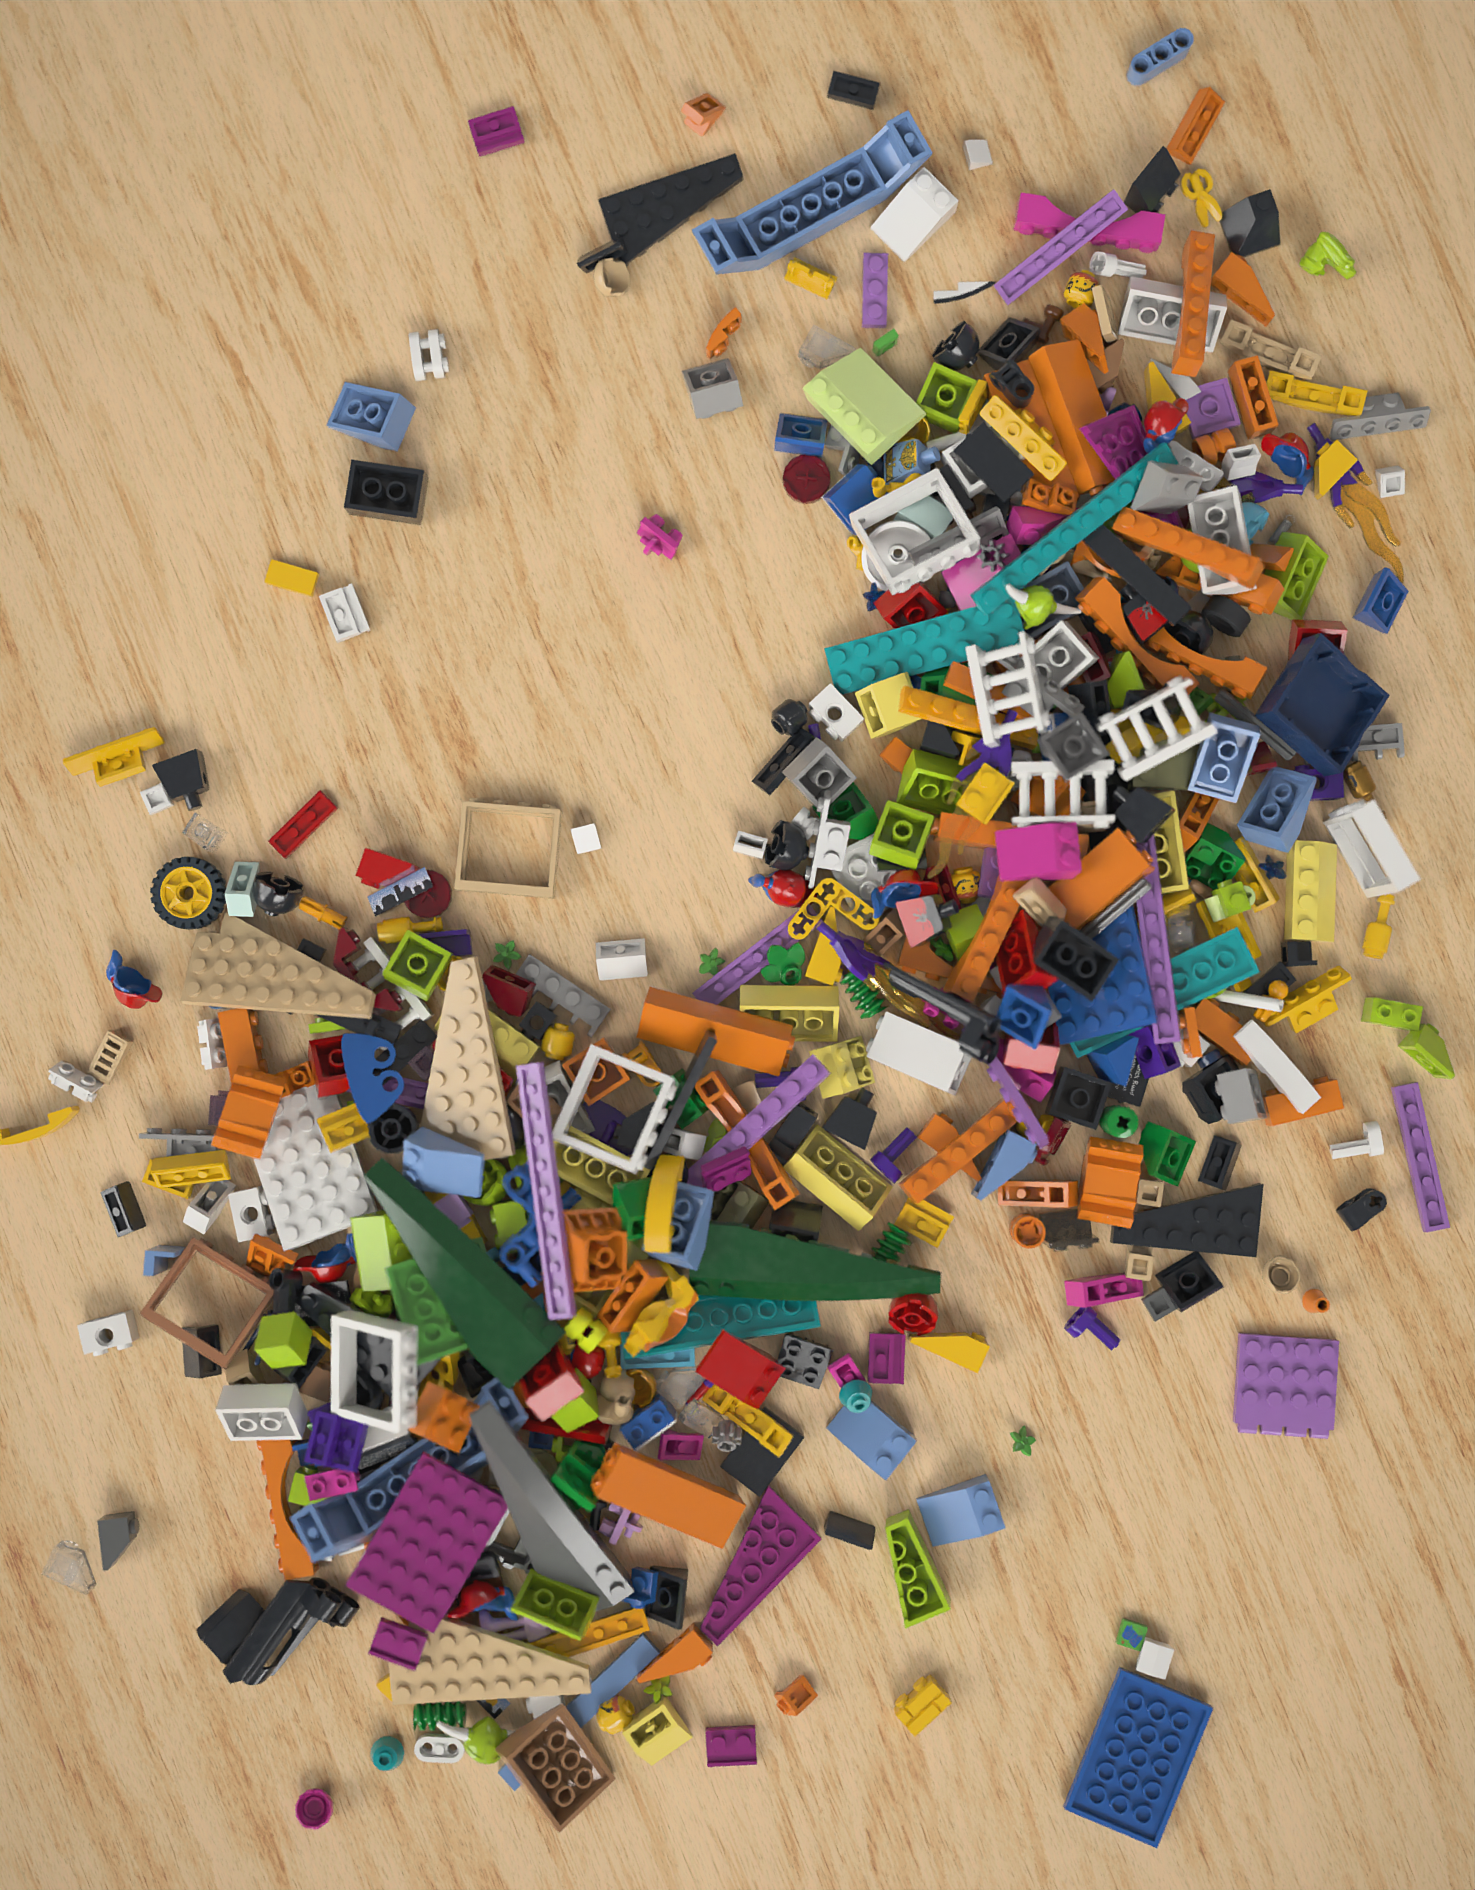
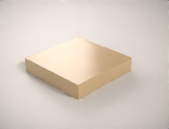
[1092,285,1119,346]

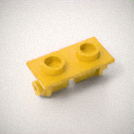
[784,257,838,299]

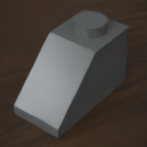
[97,1511,139,1571]

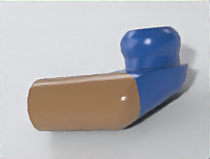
[1188,879,1212,899]

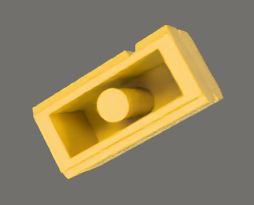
[894,1674,952,1737]

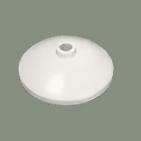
[862,520,931,591]

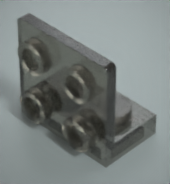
[1039,1209,1099,1252]

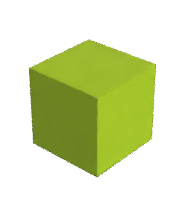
[945,904,983,961]
[254,1312,313,1369]
[551,1368,600,1433]

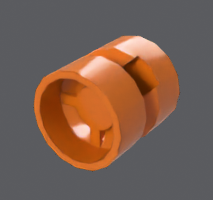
[1192,428,1236,466]
[1009,1213,1046,1249]

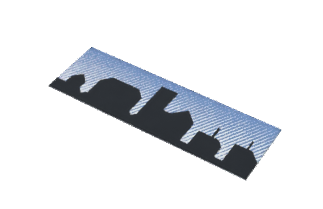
[367,867,433,917]

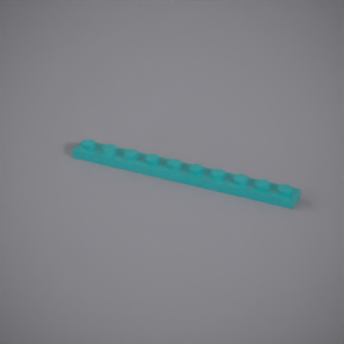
[970,443,1179,615]

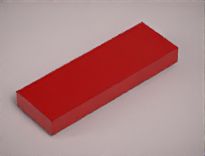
[268,790,338,859]

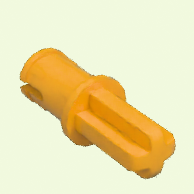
[299,896,348,930]

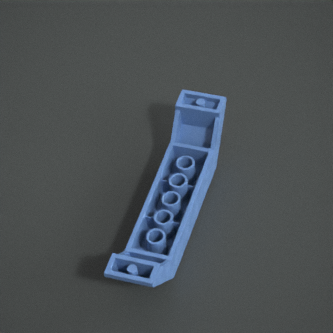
[692,110,933,275]
[290,1378,528,1562]

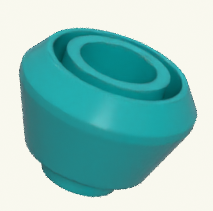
[839,1380,872,1413]
[370,1736,404,1771]

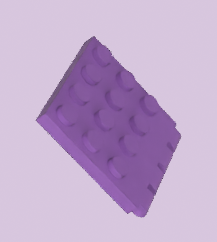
[1233,1333,1339,1439]

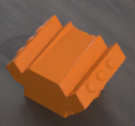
[211,1065,287,1159]
[1077,1136,1143,1228]
[563,1207,627,1292]

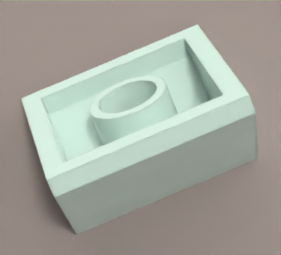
[893,495,954,539]

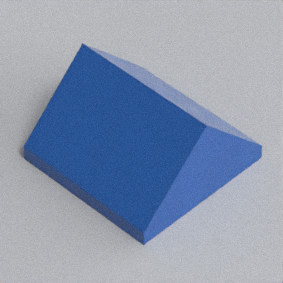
[775,413,828,458]
[1352,568,1409,634]
[996,984,1053,1050]
[1086,1035,1139,1086]

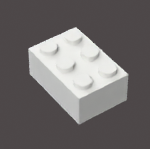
[216,1383,308,1441]

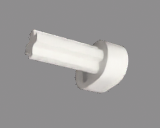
[1090,251,1147,279]
[1329,1121,1384,1159]

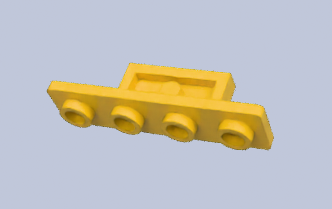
[980,395,1067,481]
[63,727,164,787]
[1196,900,1262,992]
[1262,966,1352,1034]

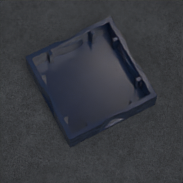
[1254,633,1390,776]

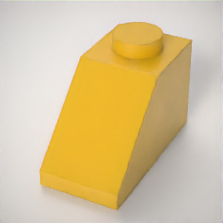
[1314,440,1358,500]

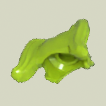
[1299,232,1357,280]

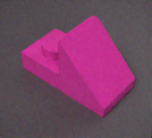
[827,1352,867,1388]
[657,1428,704,1460]

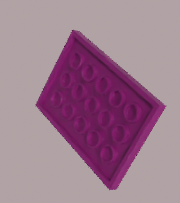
[345,1452,508,1634]

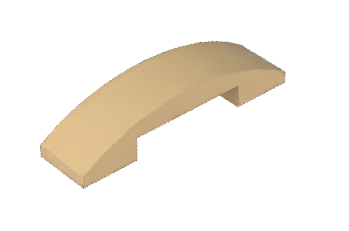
[1220,319,1322,379]
[1125,1179,1164,1281]

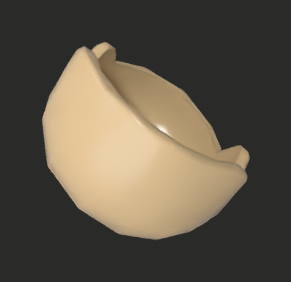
[594,258,631,297]
[1262,1255,1301,1294]
[600,1369,635,1402]

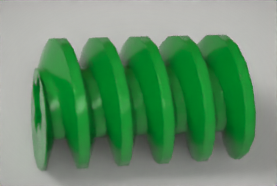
[840,972,889,1019]
[1099,1105,1139,1138]
[871,1222,912,1262]
[413,1701,466,1731]

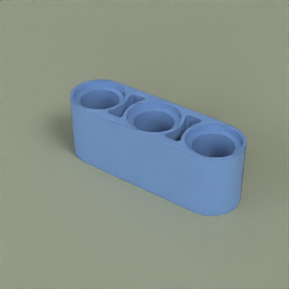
[1127,28,1194,86]

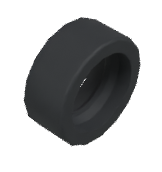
[1201,594,1251,637]

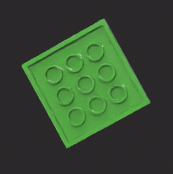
[384,1237,487,1365]

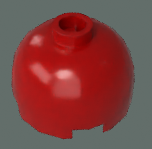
[888,1293,938,1336]

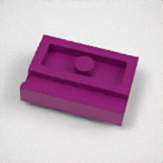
[467,106,525,157]
[700,1146,751,1192]
[867,1332,906,1385]
[368,1617,429,1671]
[706,1725,757,1767]

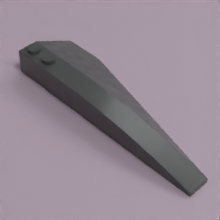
[469,1400,635,1611]

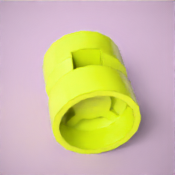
[563,1306,608,1354]

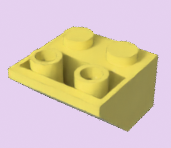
[855,672,922,739]
[809,1036,875,1099]
[622,1696,693,1766]

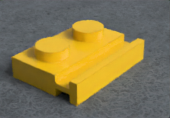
[956,763,1015,825]
[316,1103,370,1153]
[893,1197,954,1248]

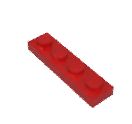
[520,1408,612,1444]

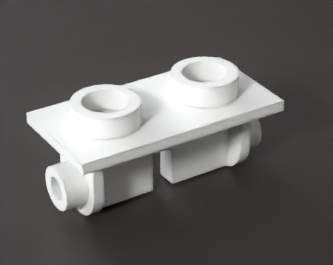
[197,1019,227,1070]
[48,1061,104,1103]

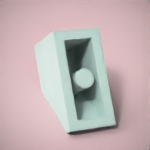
[225,862,260,917]

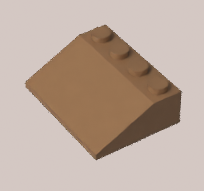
[495,1703,616,1833]

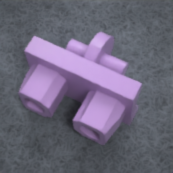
[599,1503,643,1545]

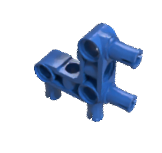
[499,1160,582,1287]

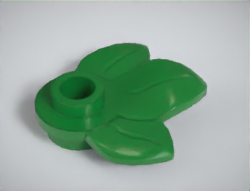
[760,942,805,986]

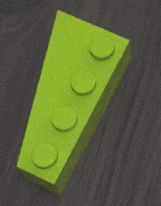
[885,1509,951,1629]

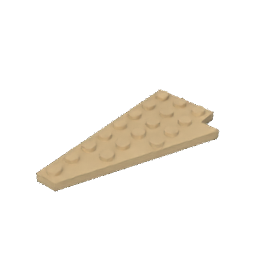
[180,912,376,1019]
[420,957,516,1160]
[388,1616,592,1705]

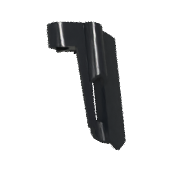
[882,962,1002,1065]
[222,1577,360,1685]

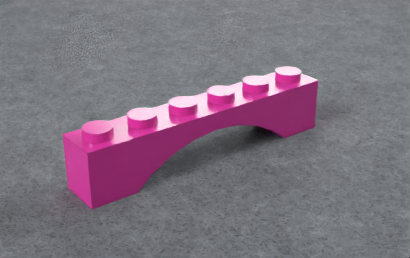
[1013,192,1166,253]

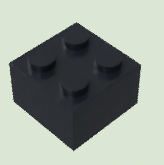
[1045,1066,1112,1130]

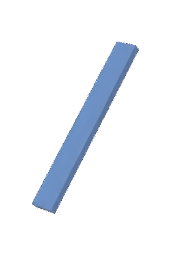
[498,1633,660,1791]

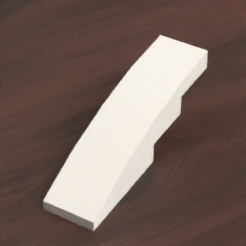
[1233,1020,1321,1114]

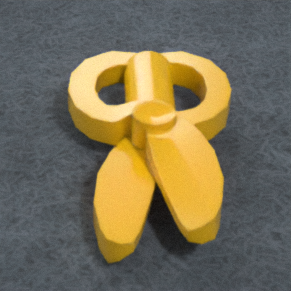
[1180,169,1222,228]

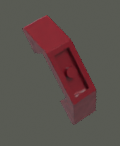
[333,927,404,1012]

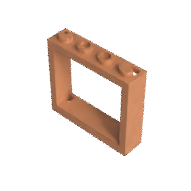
[139,1238,274,1369]

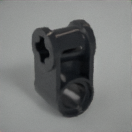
[989,358,1034,408]
[1336,1188,1387,1231]

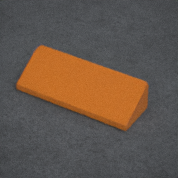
[1167,87,1225,165]

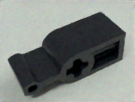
[768,1102,818,1167]

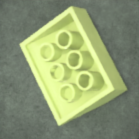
[803,347,926,465]

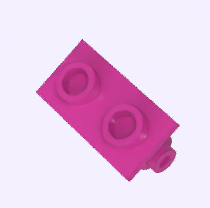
[304,1469,360,1501]

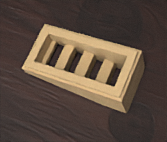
[87,1030,134,1085]

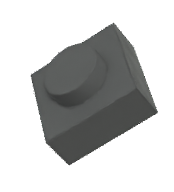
[1141,1287,1176,1322]

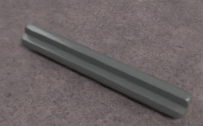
[1214,689,1296,760]
[1079,877,1152,939]

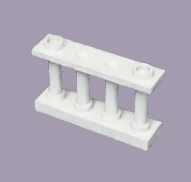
[966,632,1051,748]
[1095,676,1217,781]
[1011,760,1115,828]
[352,937,434,1051]

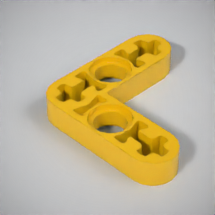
[788,878,879,940]

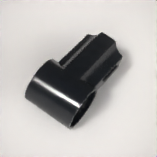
[269,1268,303,1315]

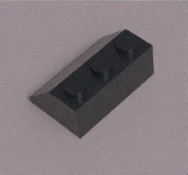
[1032,916,1119,1002]

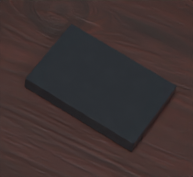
[720,1406,804,1497]

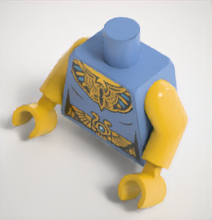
[872,436,940,498]

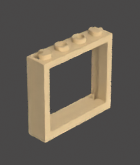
[454,798,562,899]

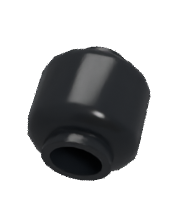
[771,699,808,736]

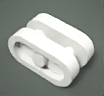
[409,329,449,381]

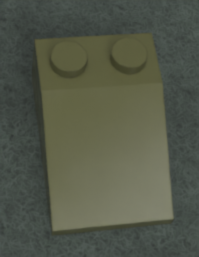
[1127,739,1200,790]

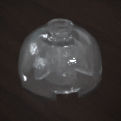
[1165,905,1199,955]

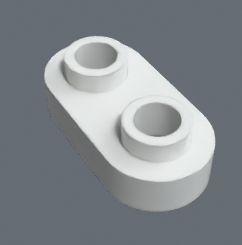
[414,1733,465,1763]

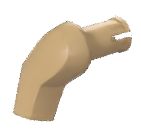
[597,1392,633,1425]

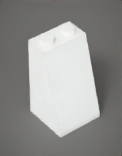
[866,1012,972,1096]

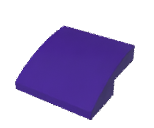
[304,1411,369,1473]

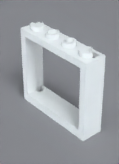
[849,468,981,596]
[1323,799,1420,898]
[552,1044,677,1174]
[331,1310,417,1433]

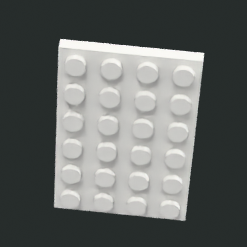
[253,1085,378,1251]

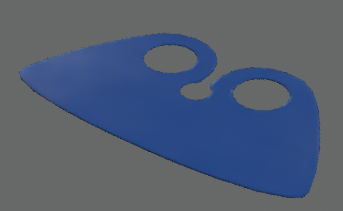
[341,1033,404,1123]

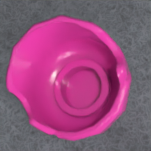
[295,1788,334,1830]

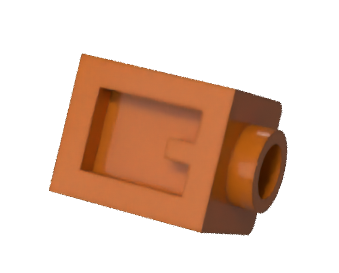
[774,1675,818,1716]

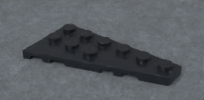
[598,153,743,266]
[1110,1183,1264,1258]
[296,1282,443,1400]

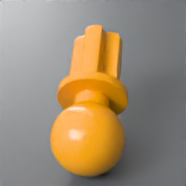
[1254,980,1289,1023]

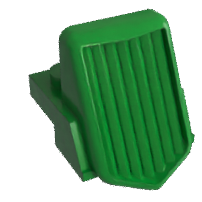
[549,1439,607,1511]

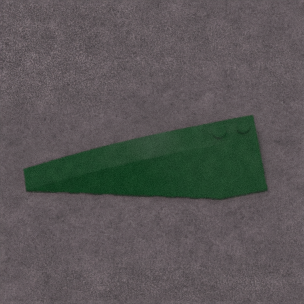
[363,1157,566,1390]
[689,1221,941,1301]

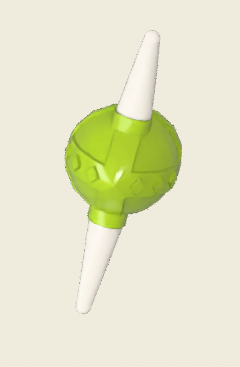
[1006,584,1082,629]
[437,1717,515,1764]

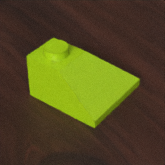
[1106,651,1144,709]
[1398,1023,1455,1079]

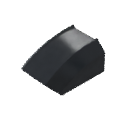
[1182,1054,1240,1124]
[196,1589,265,1665]

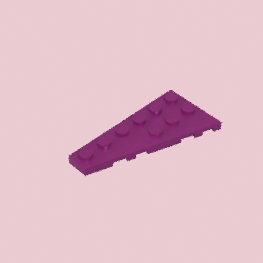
[1079,405,1184,529]
[700,1485,822,1647]

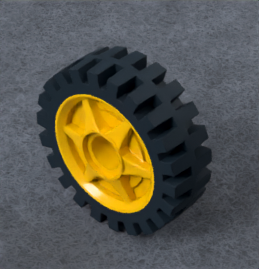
[150,857,226,930]

